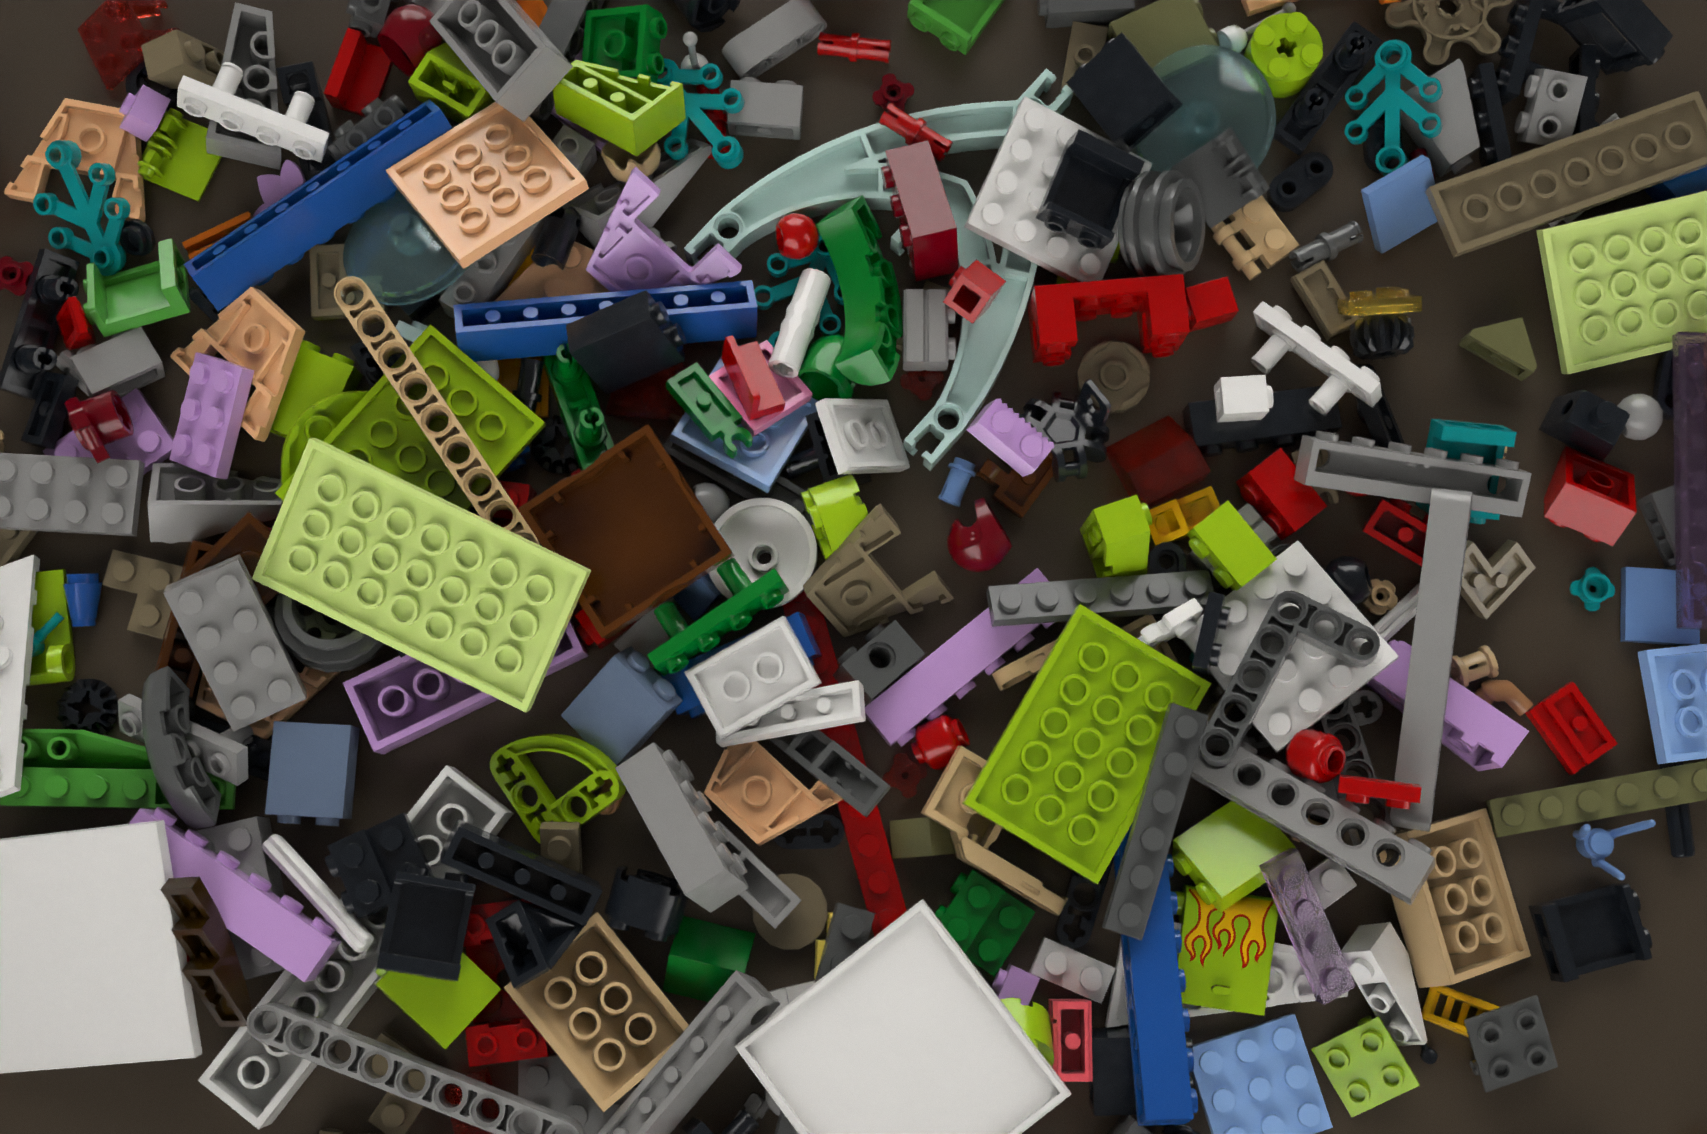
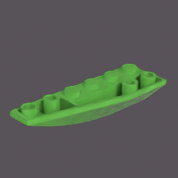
[0,729,236,810]

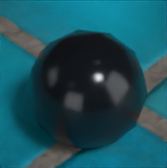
[1324,556,1372,606]

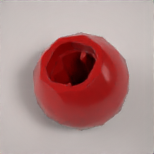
[775,213,819,260]

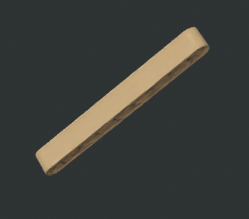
[334,276,541,546]

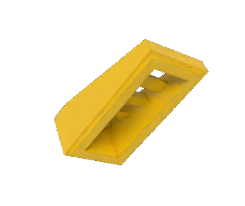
[1421,986,1499,1038]

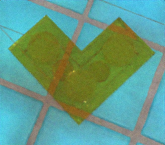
[1338,286,1422,316]

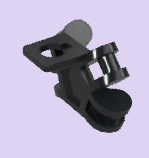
[1019,379,1111,483]

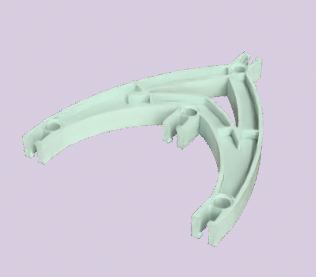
[684,68,1073,471]

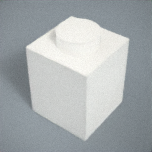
[1214,375,1274,423]

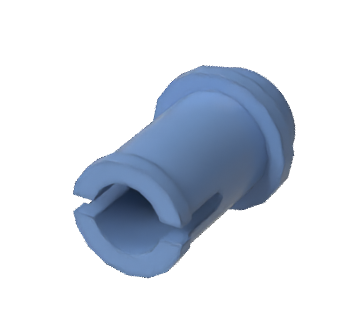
[938,457,976,507]

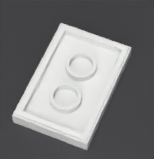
[815,398,910,475]
[684,616,822,739]

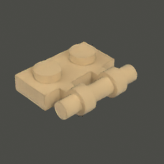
[1211,195,1300,281]

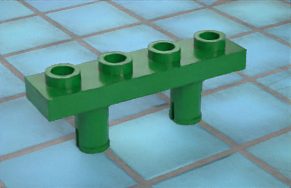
[540,343,614,471]
[647,558,789,676]

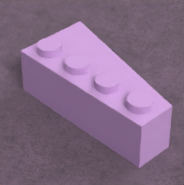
[1366,640,1529,771]

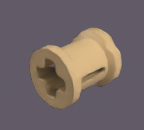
[1450,645,1499,687]

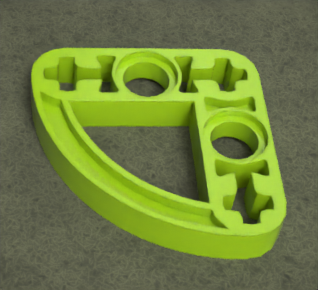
[490,734,626,843]

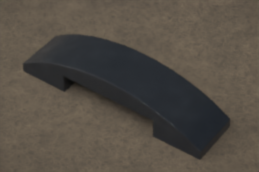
[276,61,336,182]

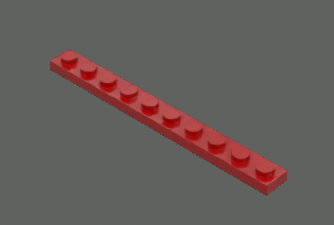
[782,590,907,937]

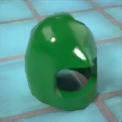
[798,335,856,401]

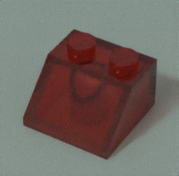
[1106,415,1211,508]

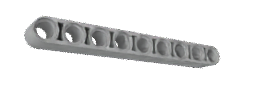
[1390,488,1473,832]
[246,1002,585,1134]

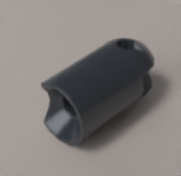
[531,207,581,270]

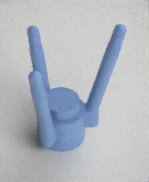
[1573,819,1656,880]

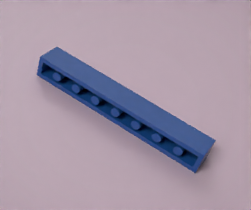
[184,99,452,311]
[453,280,758,362]
[1114,823,1198,1126]

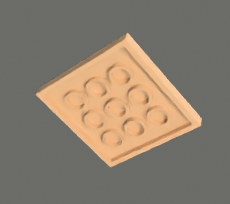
[386,102,589,269]

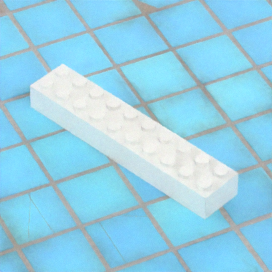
[198,765,514,1130]

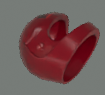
[378,4,443,78]
[947,497,1013,572]

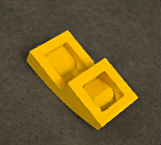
[1149,485,1220,546]

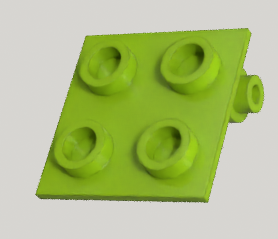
[137,108,222,202]
[1311,1016,1420,1117]

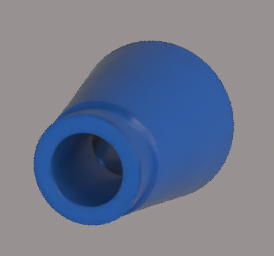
[63,573,102,627]

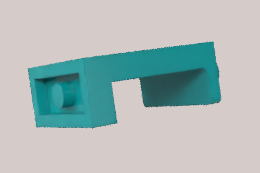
[1416,419,1517,524]

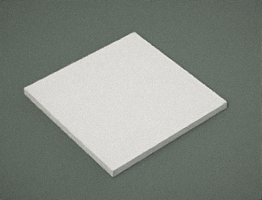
[0,820,203,1074]
[734,899,1071,1134]

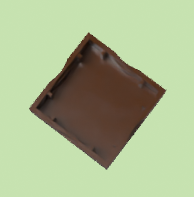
[518,424,735,639]

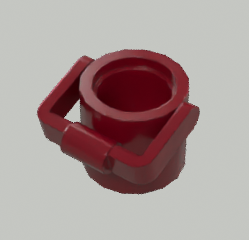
[64,390,134,464]

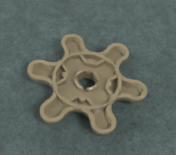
[1384,0,1513,67]

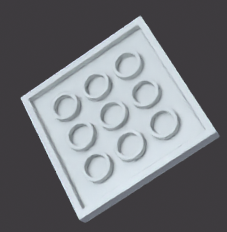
[964,96,1153,283]
[1182,540,1399,753]

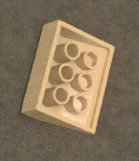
[1379,808,1531,988]
[504,912,689,1113]

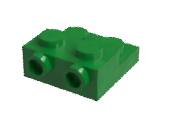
[582,4,668,83]
[934,870,1035,977]

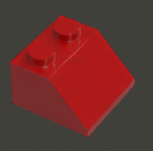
[1544,446,1637,546]

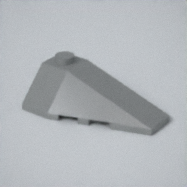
[562,138,712,248]
[147,463,282,544]

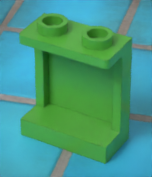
[907,0,1005,55]
[83,238,191,337]

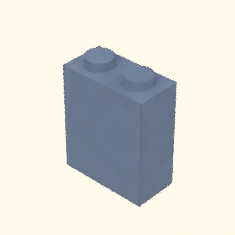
[561,646,683,766]
[265,721,360,826]

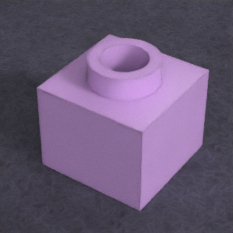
[119,84,171,142]
[991,964,1040,1006]

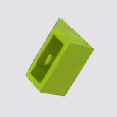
[408,42,495,124]

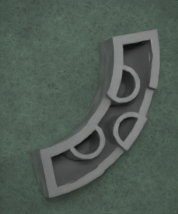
[141,666,222,829]

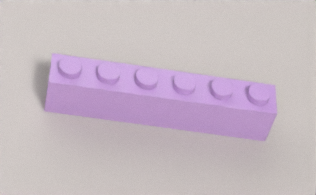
[865,568,1055,747]
[129,807,342,982]

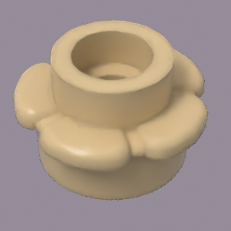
[1363,578,1398,615]

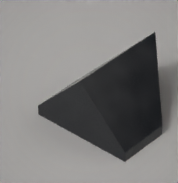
[485,900,584,989]

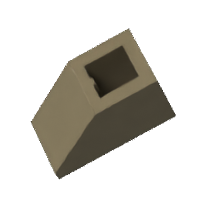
[141,29,224,89]

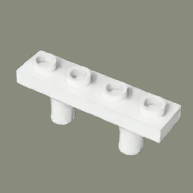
[177,62,330,163]
[1251,301,1382,416]

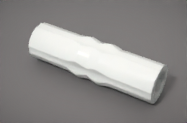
[768,268,831,378]

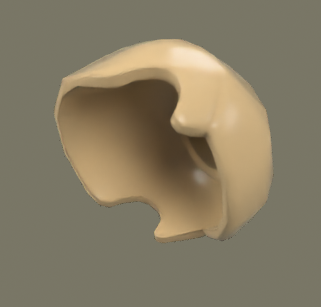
[601,141,661,182]

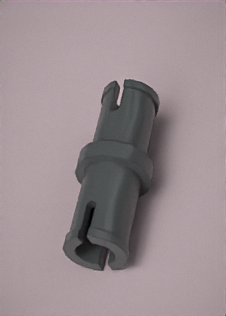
[1289,221,1364,273]

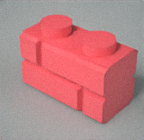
[1048,999,1093,1082]

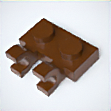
[976,451,1066,519]

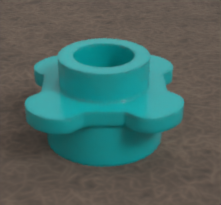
[1569,567,1615,611]

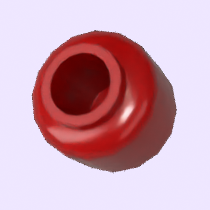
[911,714,970,770]
[1286,729,1346,783]

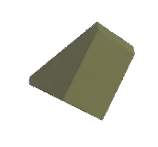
[1458,317,1537,381]
[889,817,955,859]

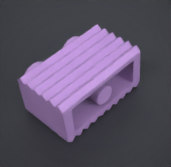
[967,398,1054,477]

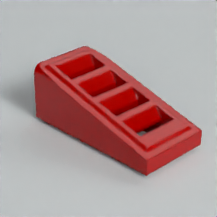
[56,296,96,350]

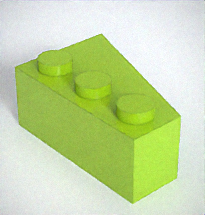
[552,60,686,156]
[1080,495,1152,578]

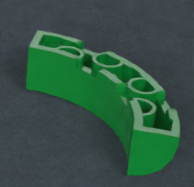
[816,195,903,386]

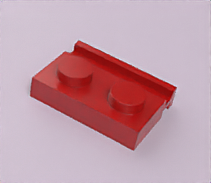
[1525,681,1618,775]
[1338,774,1422,809]

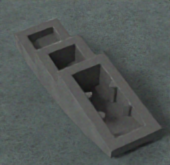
[768,730,891,817]

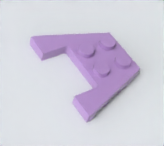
[586,167,742,292]

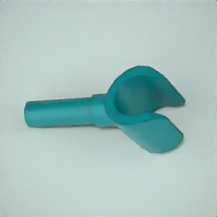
[32,612,64,657]

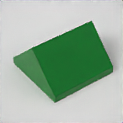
[663,916,756,1002]

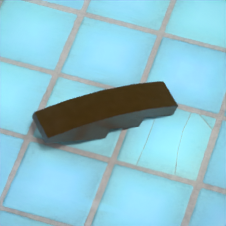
[160,877,252,1027]

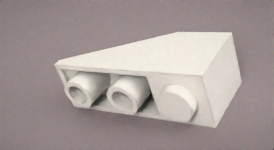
[1339,922,1428,1046]

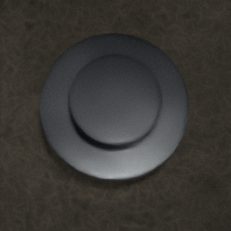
[119,219,156,256]

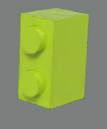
[1187,500,1277,591]

